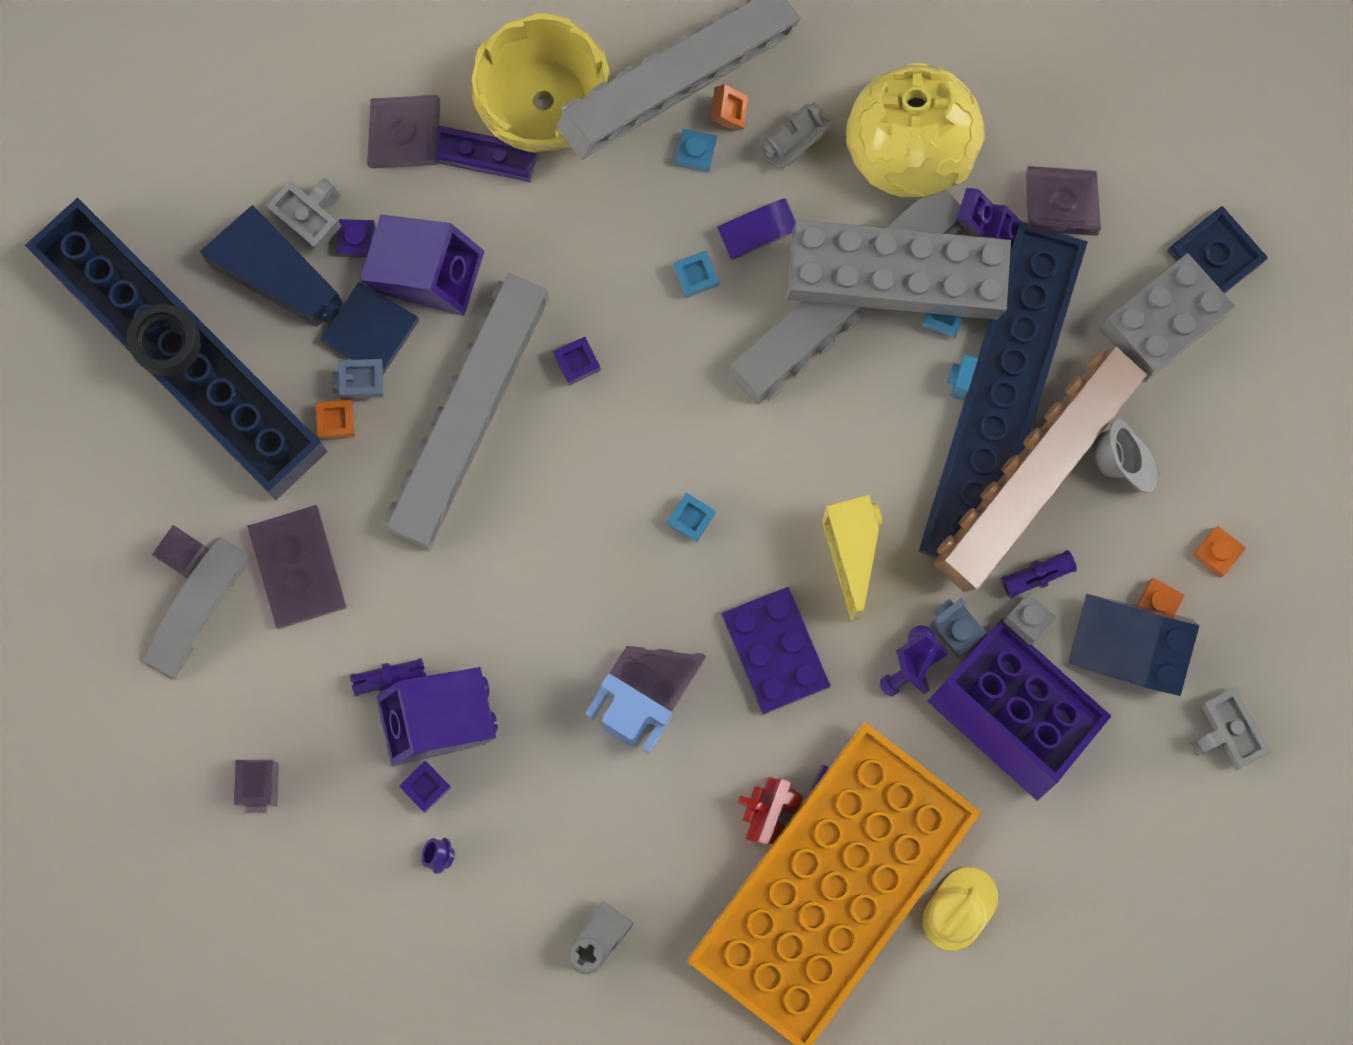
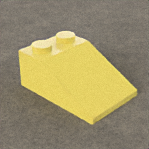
[822,495,883,622]

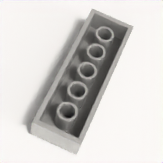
[787,220,1011,320]

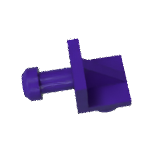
[879,625,948,697]

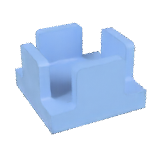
[586,673,672,755]

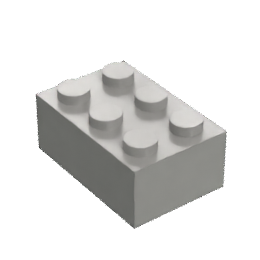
[1100,253,1235,382]

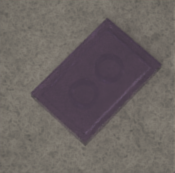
[247,505,347,629]

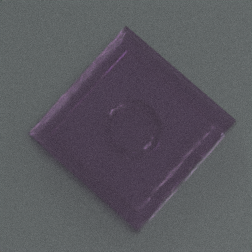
[367,95,440,169]
[1025,166,1101,236]

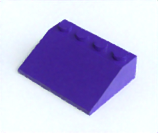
[927,618,1111,801]

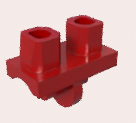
[737,777,803,845]

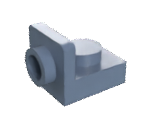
[332,359,384,400]
[930,597,987,658]

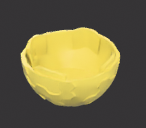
[471,13,610,153]
[846,63,985,197]

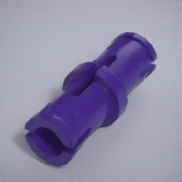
[1001,550,1077,599]
[350,658,426,697]

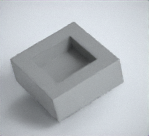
[1003,593,1056,645]

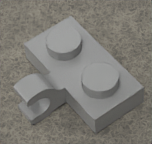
[266,178,341,252]
[1191,687,1272,770]

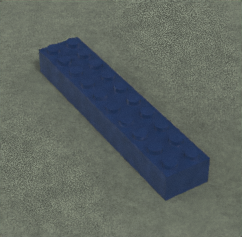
[25,197,328,501]

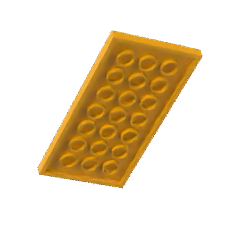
[686,722,982,1045]

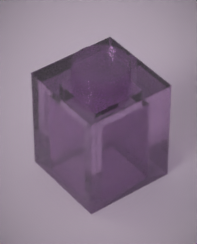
[152,525,209,579]
[234,760,279,814]

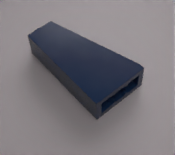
[200,205,343,326]

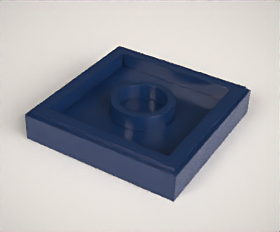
[1167,206,1268,294]
[320,282,419,375]

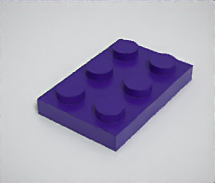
[721,586,831,715]

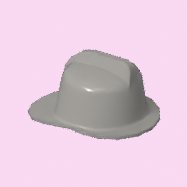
[1088,418,1158,493]

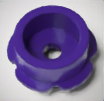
[421,838,455,874]

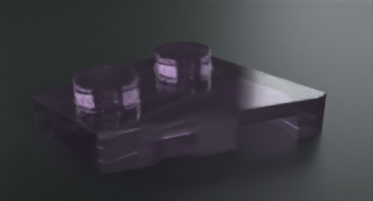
[610,646,706,712]

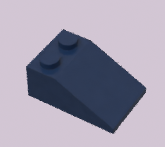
[1068,593,1200,696]

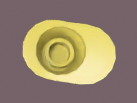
[922,867,998,951]

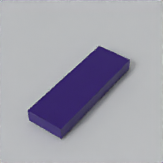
[428,125,538,182]

